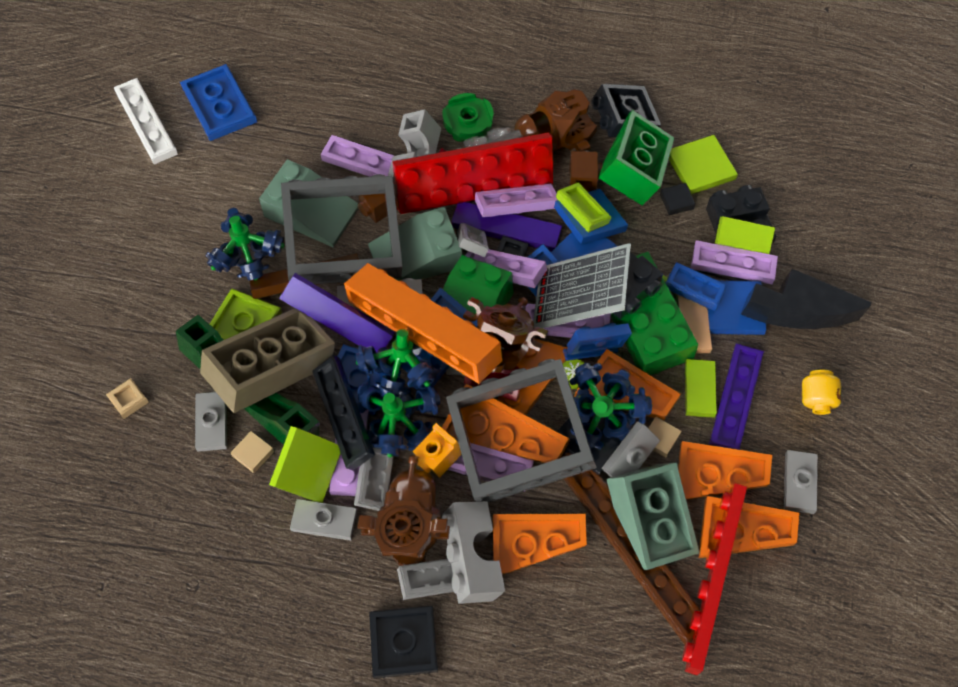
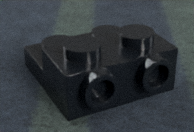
[592,84,661,137]
[706,185,777,243]
[613,243,663,320]

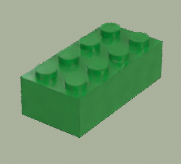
[610,252,698,376]

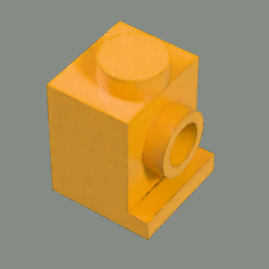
[412,423,462,478]

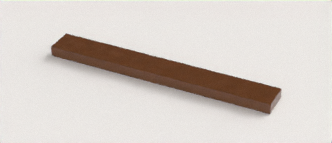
[561,451,700,645]

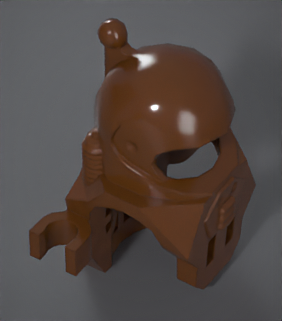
[514,89,597,152]
[462,297,548,373]
[357,455,450,566]

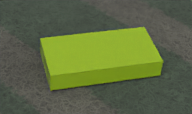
[556,182,611,232]
[714,217,775,254]
[685,359,717,418]

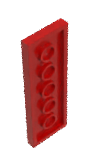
[392,132,553,215]

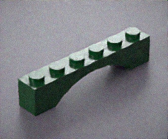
[176,315,319,445]

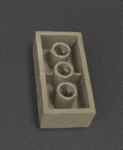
[200,308,335,413]

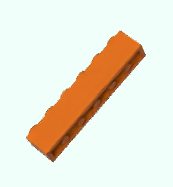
[344,263,502,384]

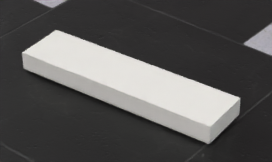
[114,78,178,164]

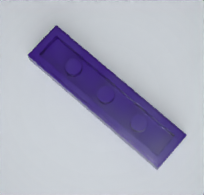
[451,202,562,252]
[279,273,394,353]
[709,343,764,450]

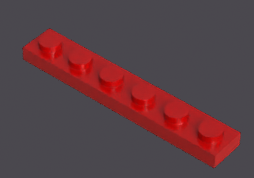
[682,483,747,675]

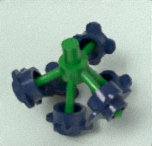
[205,207,285,280]
[356,329,441,398]
[569,363,652,449]
[357,383,440,458]

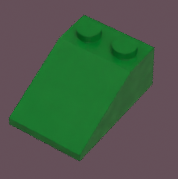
[599,110,674,206]
[443,255,514,333]

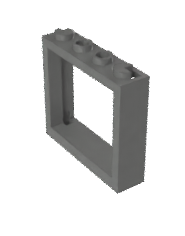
[281,174,403,284]
[446,359,597,503]

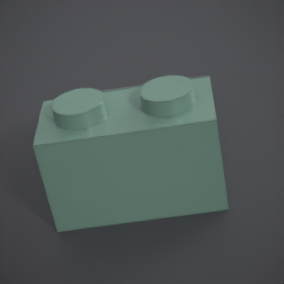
[259,159,359,247]
[368,207,462,281]
[607,462,700,570]

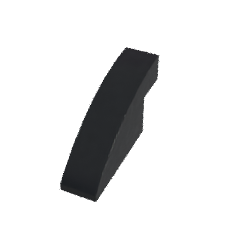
[741,269,872,329]

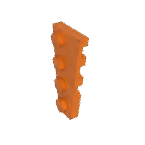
[441,384,570,463]

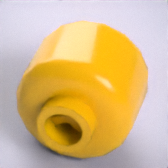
[802,370,841,415]

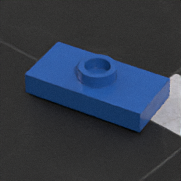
[665,262,728,311]

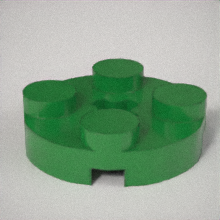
[442,93,494,142]

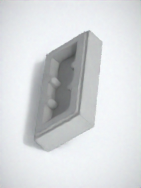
[457,223,489,257]
[195,392,227,452]
[601,421,660,477]
[354,446,394,511]
[784,450,818,514]
[290,499,357,541]
[397,559,454,600]

